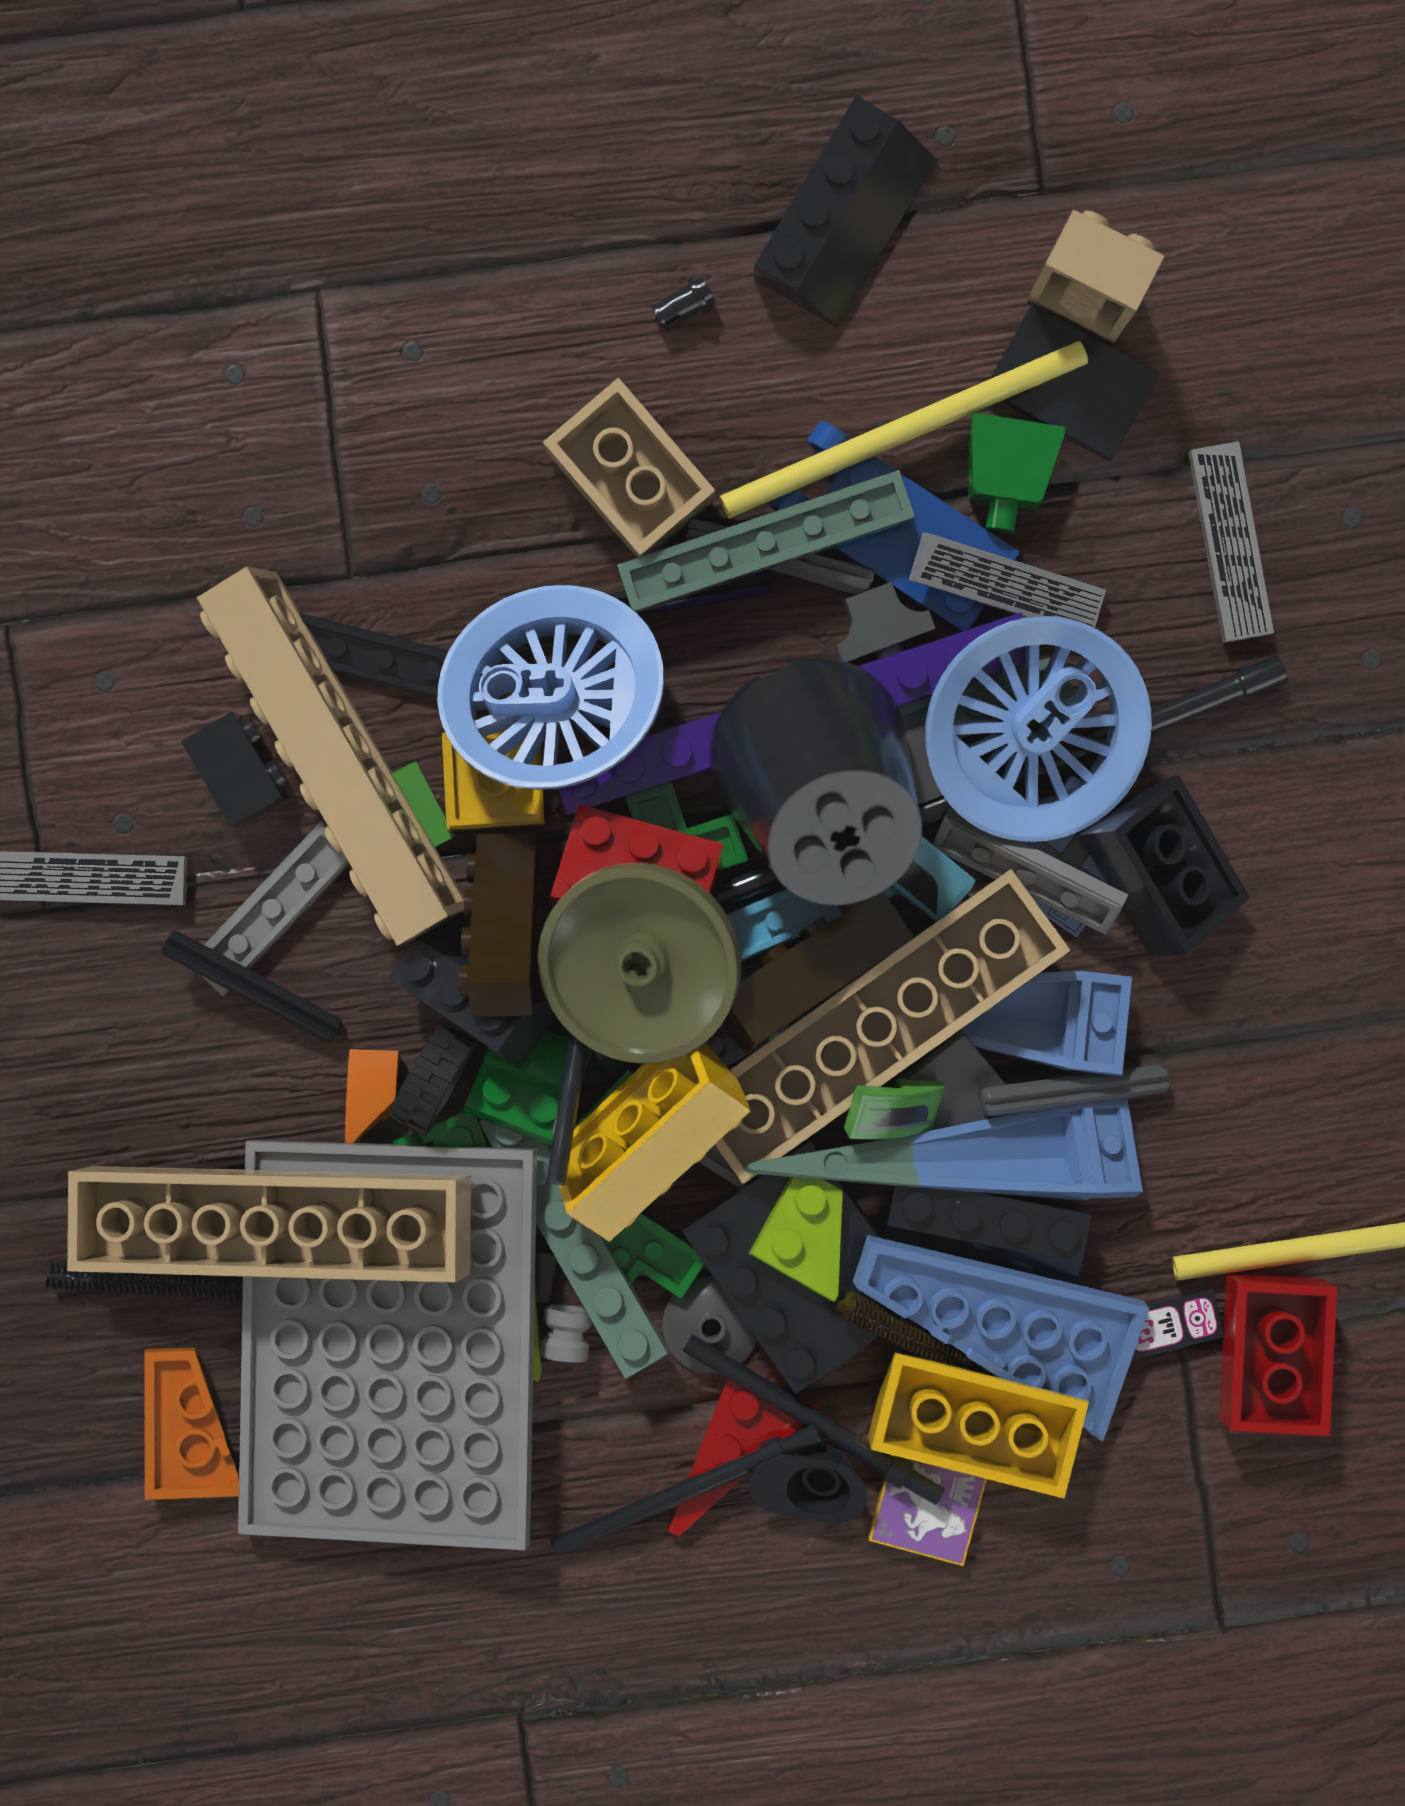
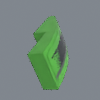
[844,1078,944,1139]

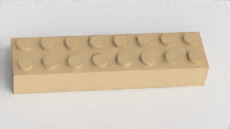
[197,567,464,946]
[715,869,1071,1184]
[67,1166,471,1283]

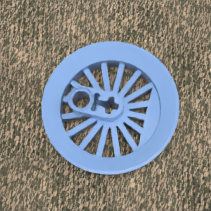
[438,585,664,789]
[925,616,1152,842]

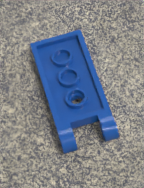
[766,421,1019,632]

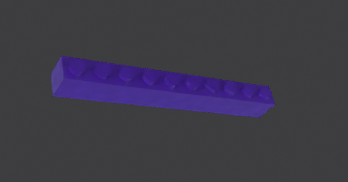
[558,612,1025,818]

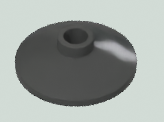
[663,1276,758,1374]

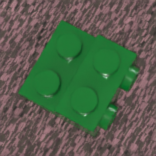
[463,1030,594,1147]

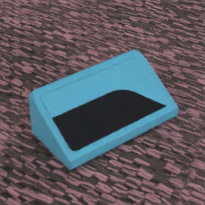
[890,836,976,923]

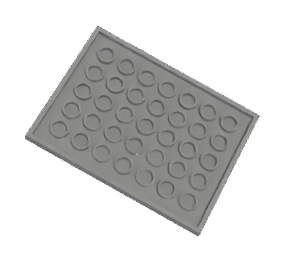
[238,1140,537,1550]

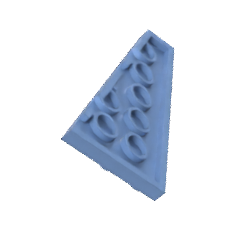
[853,1235,1149,1442]

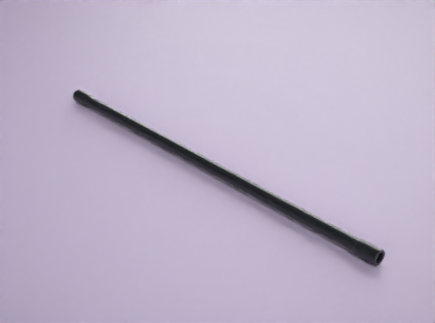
[535,655,1288,961]

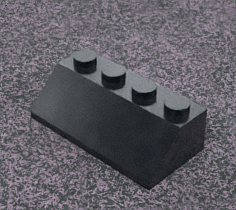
[754,95,937,328]
[880,1185,1092,1284]

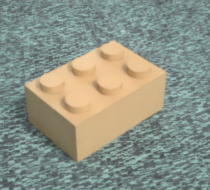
[1027,209,1164,344]
[543,378,715,558]

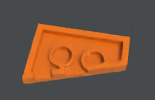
[145,1348,239,1500]

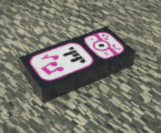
[1132,1287,1225,1360]

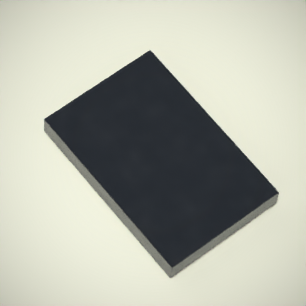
[990,304,1160,462]

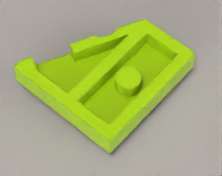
[748,1177,843,1302]

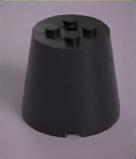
[709,658,922,905]

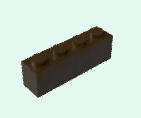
[459,833,539,1017]
[724,891,915,1054]

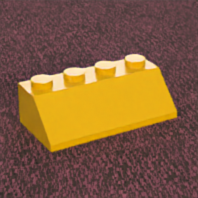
[549,1042,751,1242]
[868,1352,1089,1499]

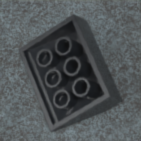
[682,1138,894,1394]

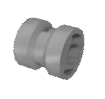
[539,1304,592,1362]

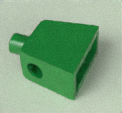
[967,413,1066,534]

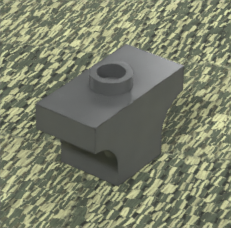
[834,582,936,664]

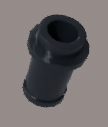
[650,276,716,333]

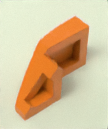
[345,1049,400,1143]

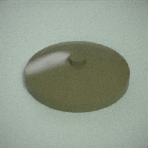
[538,863,741,1063]

